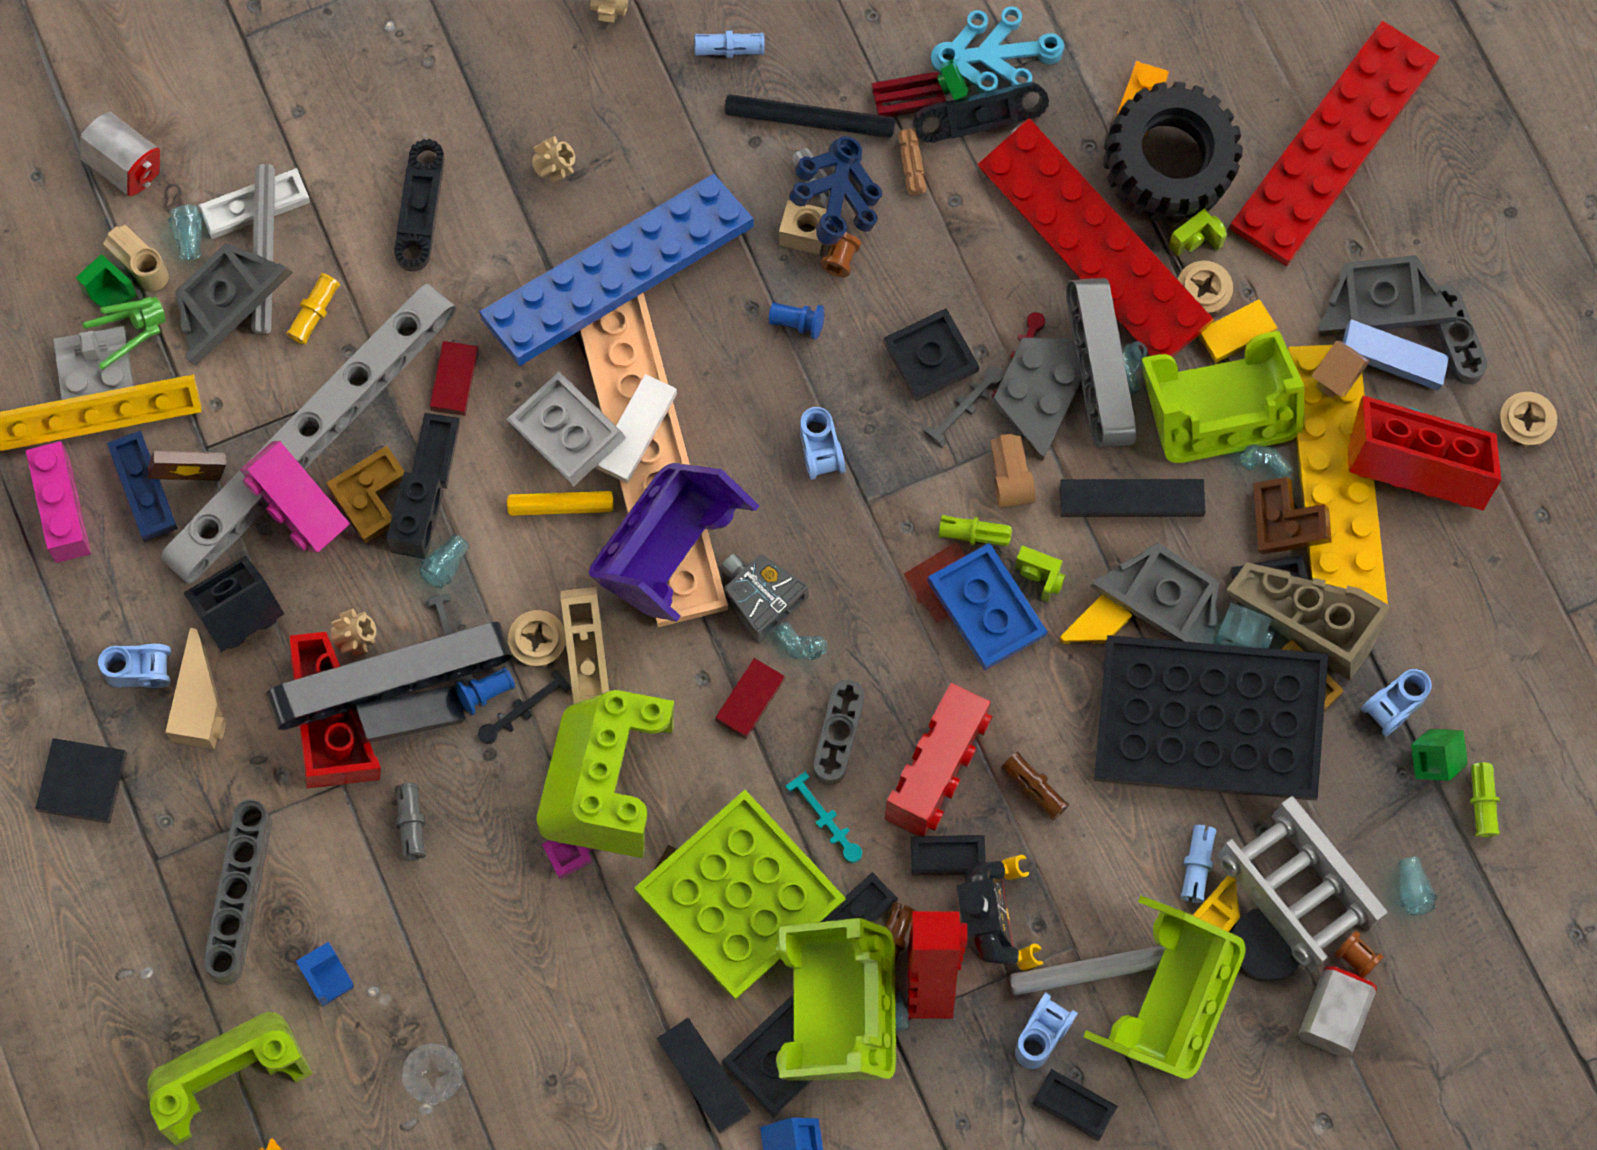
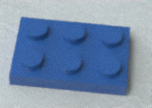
[927,543,1047,671]

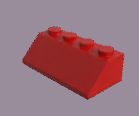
[1348,395,1502,511]

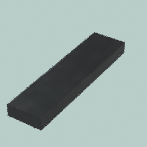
[1060,479,1206,517]

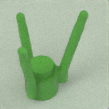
[82,297,166,369]

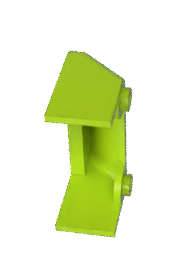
[1083,895,1245,1079]

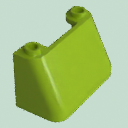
[1141,331,1304,463]
[776,918,896,1080]
[147,1012,313,1146]

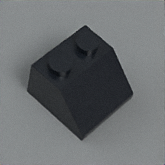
[184,556,284,652]

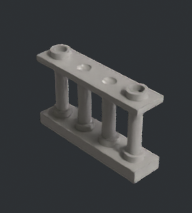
[1217,796,1388,973]

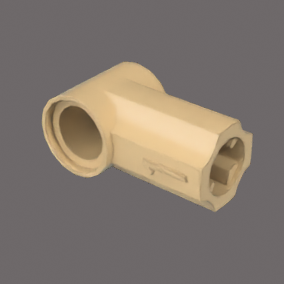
[103,225,169,292]

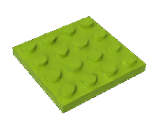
[634,790,846,1001]

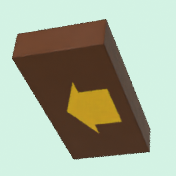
[147,451,227,481]

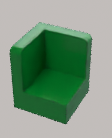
[75,254,137,315]
[1411,729,1468,781]

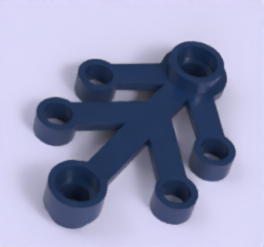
[789,136,882,245]

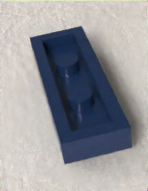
[107,430,178,542]

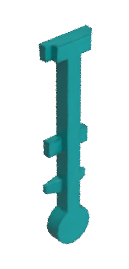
[785,771,862,864]

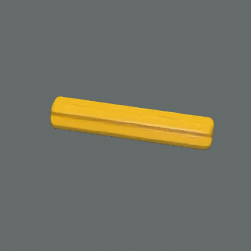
[507,491,614,516]

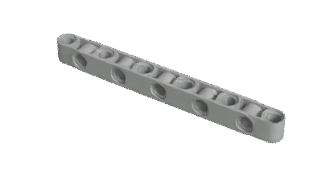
[161,284,456,584]

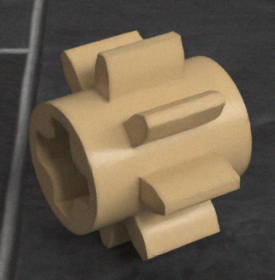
[590,0,629,23]
[532,136,575,183]
[331,609,376,656]

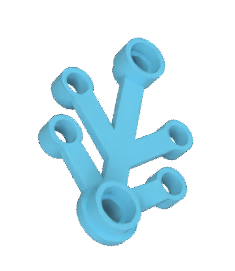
[931,6,1064,93]

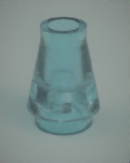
[168,205,203,260]
[419,534,470,588]
[1398,857,1437,915]

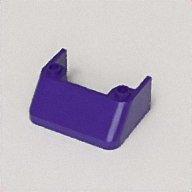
[589,463,760,622]

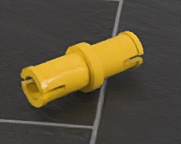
[286,273,340,345]

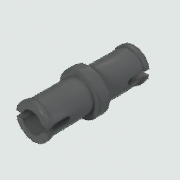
[395,783,426,861]

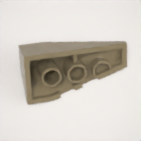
[1227,562,1391,680]

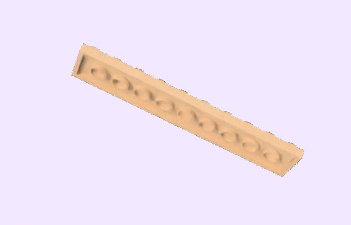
[580,293,728,627]

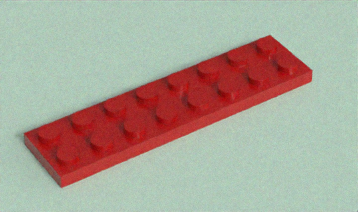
[1229,20,1440,266]
[977,118,1214,357]

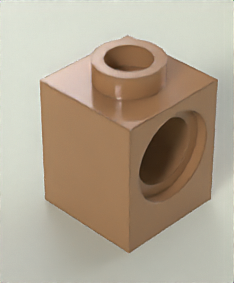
[1312,341,1370,398]

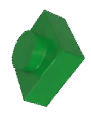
[937,58,968,101]

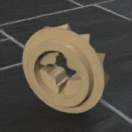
[1178,261,1233,313]
[1499,392,1557,447]
[508,610,566,668]

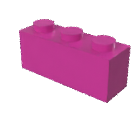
[25,441,91,563]
[240,441,350,552]

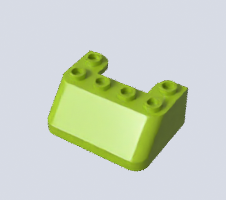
[537,690,674,858]

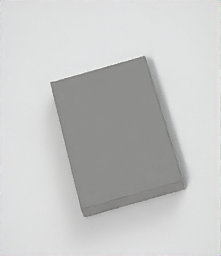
[507,372,626,487]

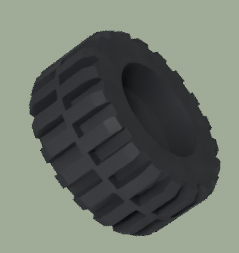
[1103,81,1243,223]

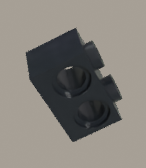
[386,472,443,560]

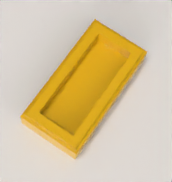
[1198,299,1278,363]

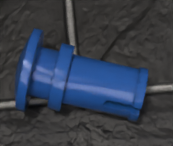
[769,302,825,340]
[456,667,515,716]

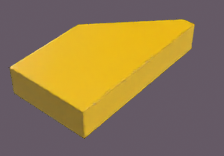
[1059,595,1132,644]
[1193,875,1240,932]

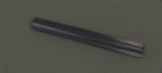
[724,94,895,137]

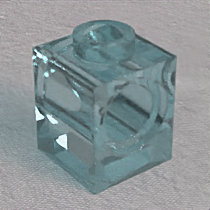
[1215,603,1274,649]

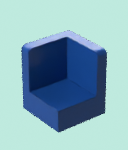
[296,941,354,1007]

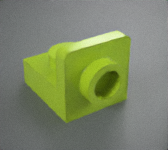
[1168,209,1227,256]
[1015,545,1066,603]

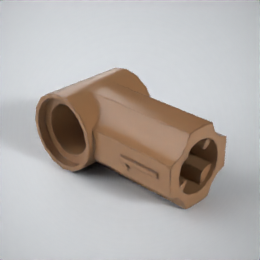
[990,434,1036,508]

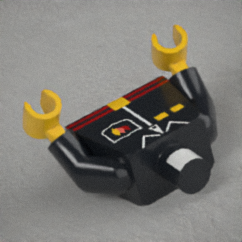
[957,855,1043,971]

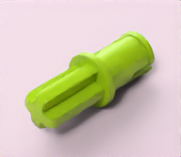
[939,515,1012,546]
[1470,762,1500,837]

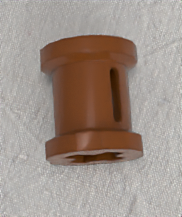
[820,232,861,278]
[1334,930,1384,979]

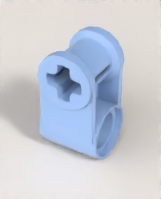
[800,407,846,480]
[98,644,171,688]
[1361,669,1432,737]
[1015,993,1078,1069]

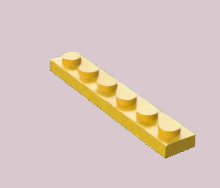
[0,374,202,451]

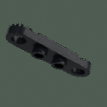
[913,82,1049,143]
[394,138,445,272]

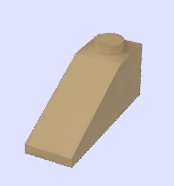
[561,587,609,704]
[165,628,226,750]

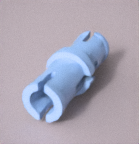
[694,31,764,58]
[1180,825,1217,903]

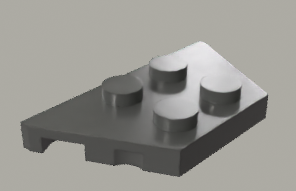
[176,243,293,365]
[1318,255,1457,336]
[992,338,1081,461]
[1090,543,1219,644]

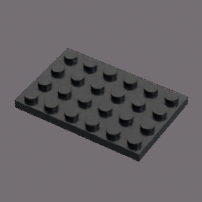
[1094,635,1328,801]

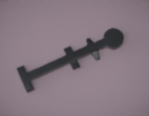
[478,669,572,744]

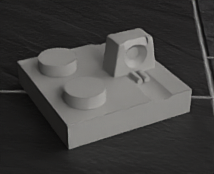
[53,326,134,400]

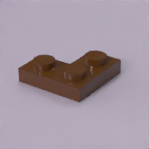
[1253,477,1332,555]

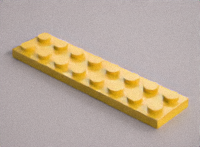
[1288,345,1388,604]

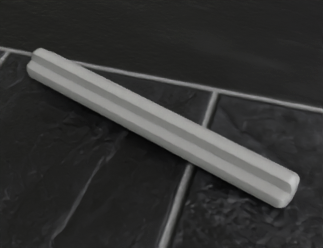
[251,164,275,334]
[1009,946,1166,995]

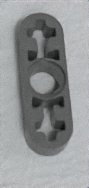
[1434,285,1487,384]
[813,679,864,785]

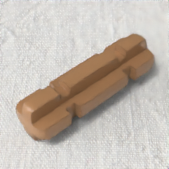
[898,128,926,196]

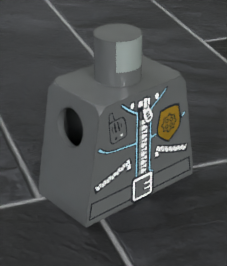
[720,553,808,644]

